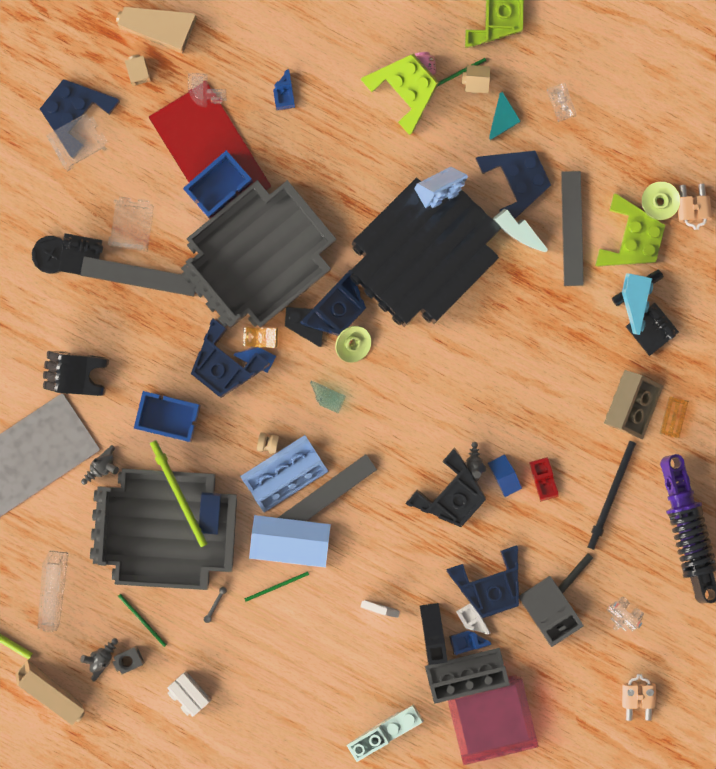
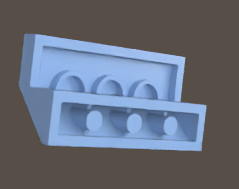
[240,435,329,512]
[249,515,331,568]

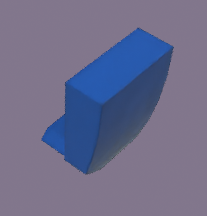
[273,69,295,111]
[234,347,276,373]
[449,631,491,655]

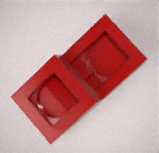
[529,457,559,502]

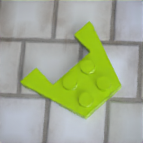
[465,0,524,48]
[361,54,439,135]
[595,193,665,267]

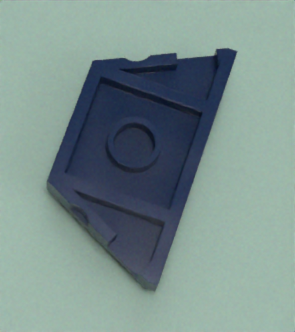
[300,270,366,336]

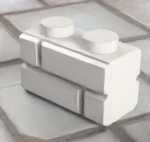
[167,671,211,717]

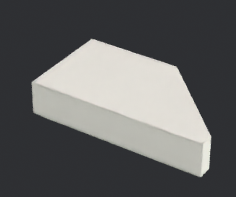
[361,600,400,618]
[456,603,490,634]

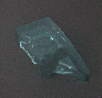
[310,380,346,413]

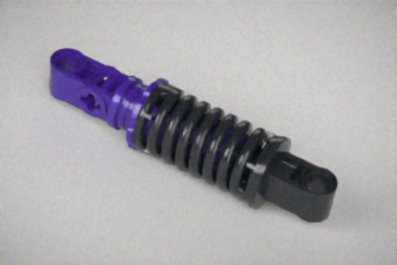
[660,454,716,604]

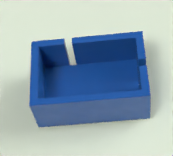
[183,150,253,219]
[134,391,201,442]

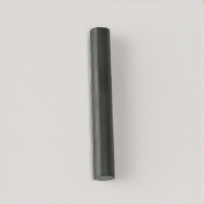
[558,553,593,594]

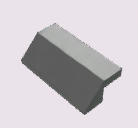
[425,648,510,704]

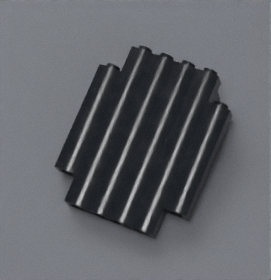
[349,177,501,327]

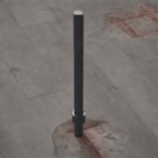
[587,441,636,550]

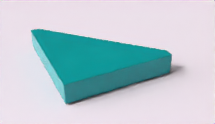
[489,92,521,140]

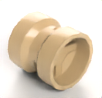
[257,432,279,454]

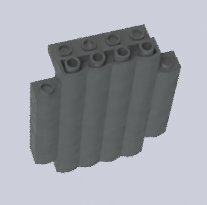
[181,180,336,328]
[90,469,237,590]

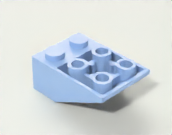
[414,167,468,208]

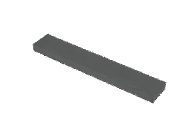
[561,171,583,286]
[80,257,196,297]
[278,454,377,521]

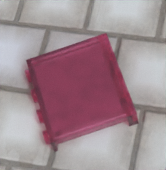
[448,675,539,766]

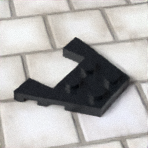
[405,447,486,527]

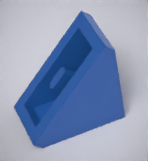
[488,454,522,497]

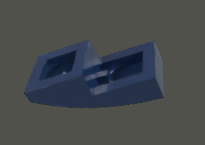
[199,492,221,535]

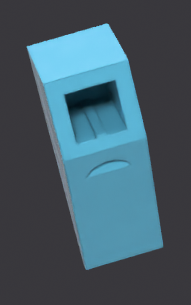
[622,273,653,335]

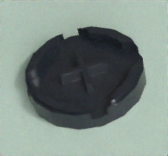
[32,236,63,274]

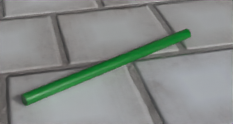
[437,58,486,87]
[244,571,309,602]
[118,594,167,647]

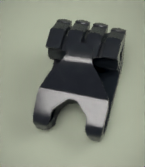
[43,351,109,396]

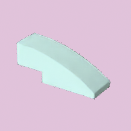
[492,209,548,252]

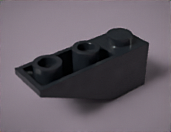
[420,603,448,665]

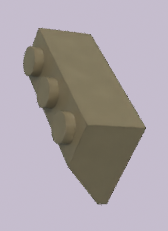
[604,370,663,439]

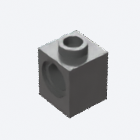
[113,646,145,674]

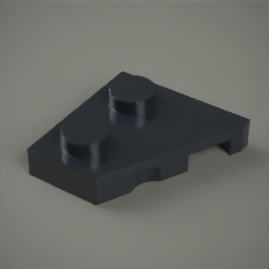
[285,307,323,347]

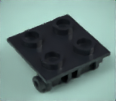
[58,233,103,275]
[625,303,679,356]

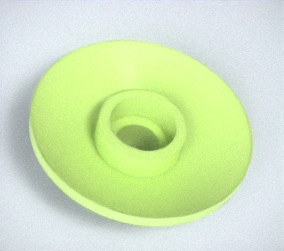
[642,182,680,220]
[335,326,371,363]

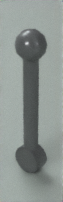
[203,587,227,623]

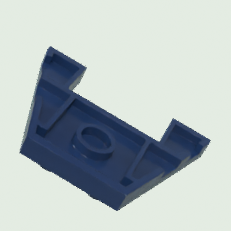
[40,79,120,159]
[475,151,551,219]
[191,318,270,398]
[446,545,519,618]

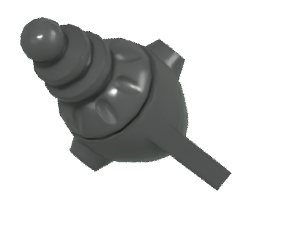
[465,442,486,482]
[81,445,119,485]
[80,638,118,682]

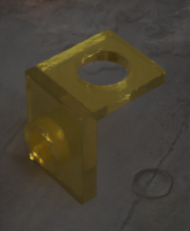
[243,327,278,347]

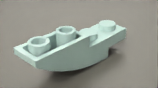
[347,704,424,762]

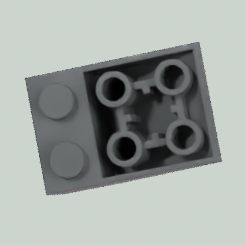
[519,576,584,647]

